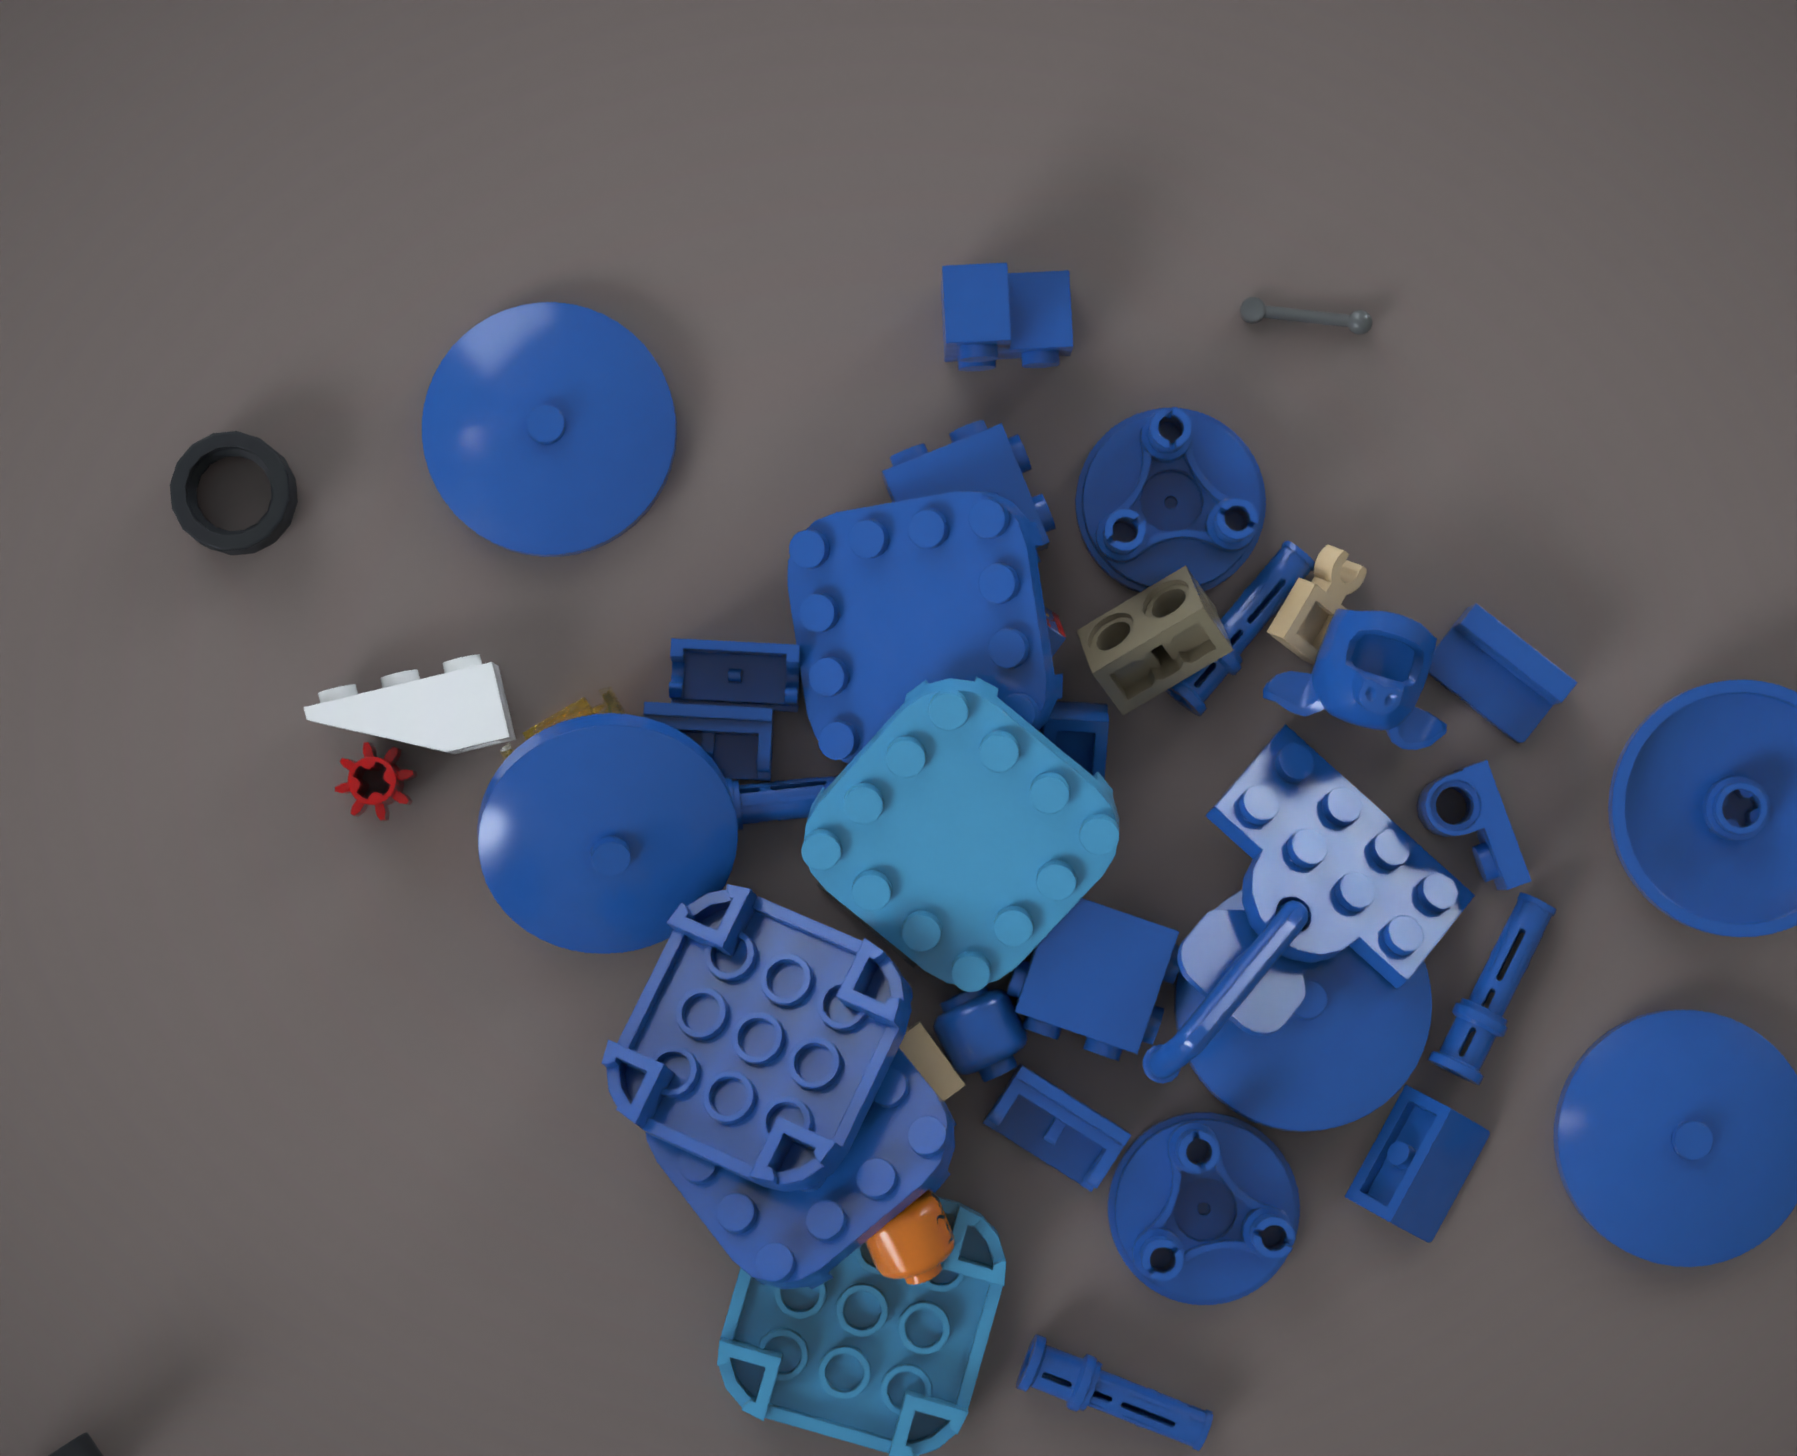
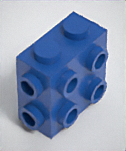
[882,420,1056,564]
[1006,898,1179,1061]

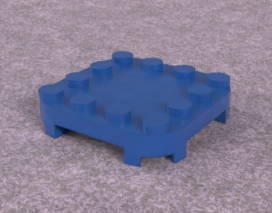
[787,491,1063,764]
[601,884,913,1192]
[646,1048,957,1290]

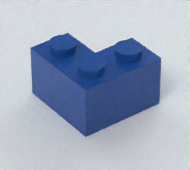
[941,262,1073,371]

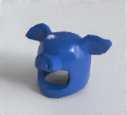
[1263,609,1447,750]

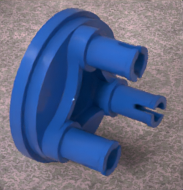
[1075,407,1266,593]
[1107,1112,1300,1305]

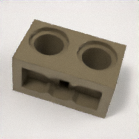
[1077,565,1233,716]

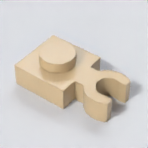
[1267,545,1367,665]

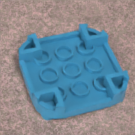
[801,677,1120,992]
[717,1196,1006,1456]

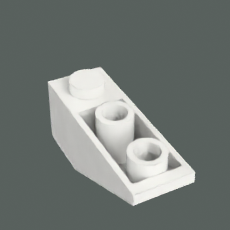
[304,654,516,755]

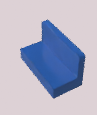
[1428,603,1578,743]
[1345,1085,1490,1243]

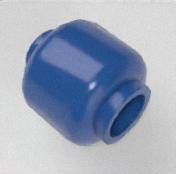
[933,985,1028,1082]

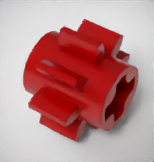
[335,742,417,821]

